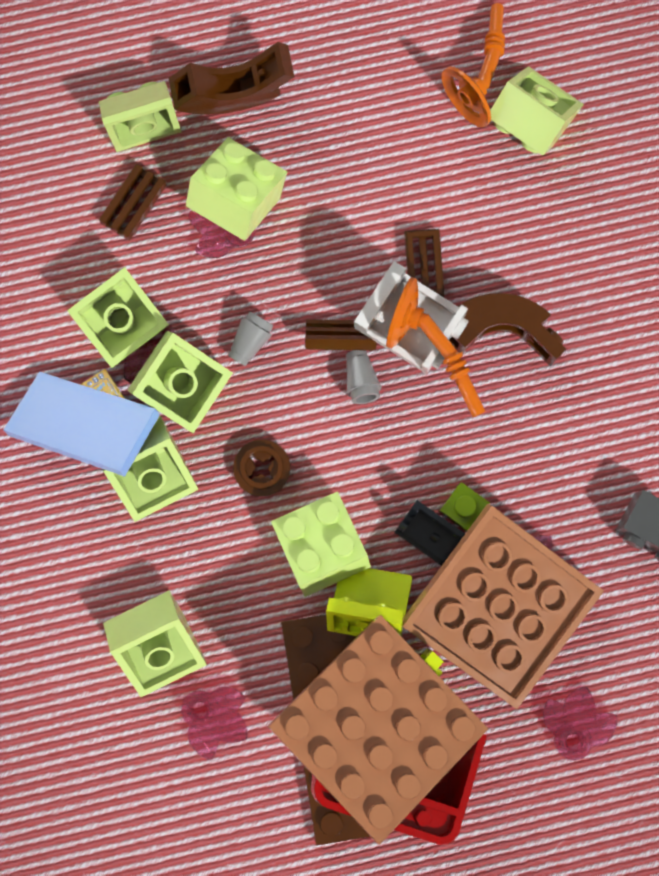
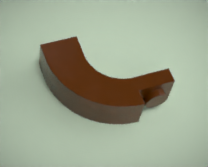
[169,42,295,115]
[449,293,567,366]

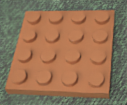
[402,504,604,709]
[267,615,488,845]

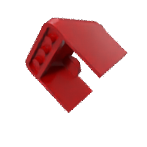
[311,734,487,845]

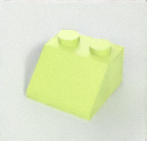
[490,66,584,156]
[99,81,181,152]
[67,267,169,368]
[103,416,199,522]
[103,590,207,697]

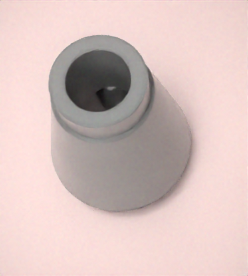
[228,311,274,366]
[346,350,382,404]

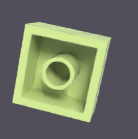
[186,137,287,241]
[127,331,233,433]
[271,491,371,597]

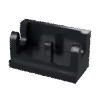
[394,500,465,566]

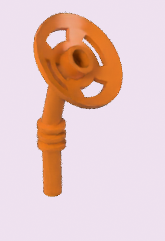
[441,3,505,128]
[386,277,486,418]

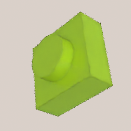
[439,482,490,532]

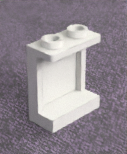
[354,261,469,374]

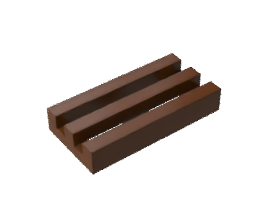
[99,164,167,241]
[404,229,444,297]
[305,319,377,351]

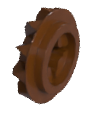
[233,440,290,496]

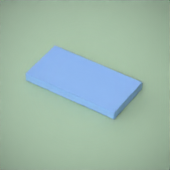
[4,371,160,477]

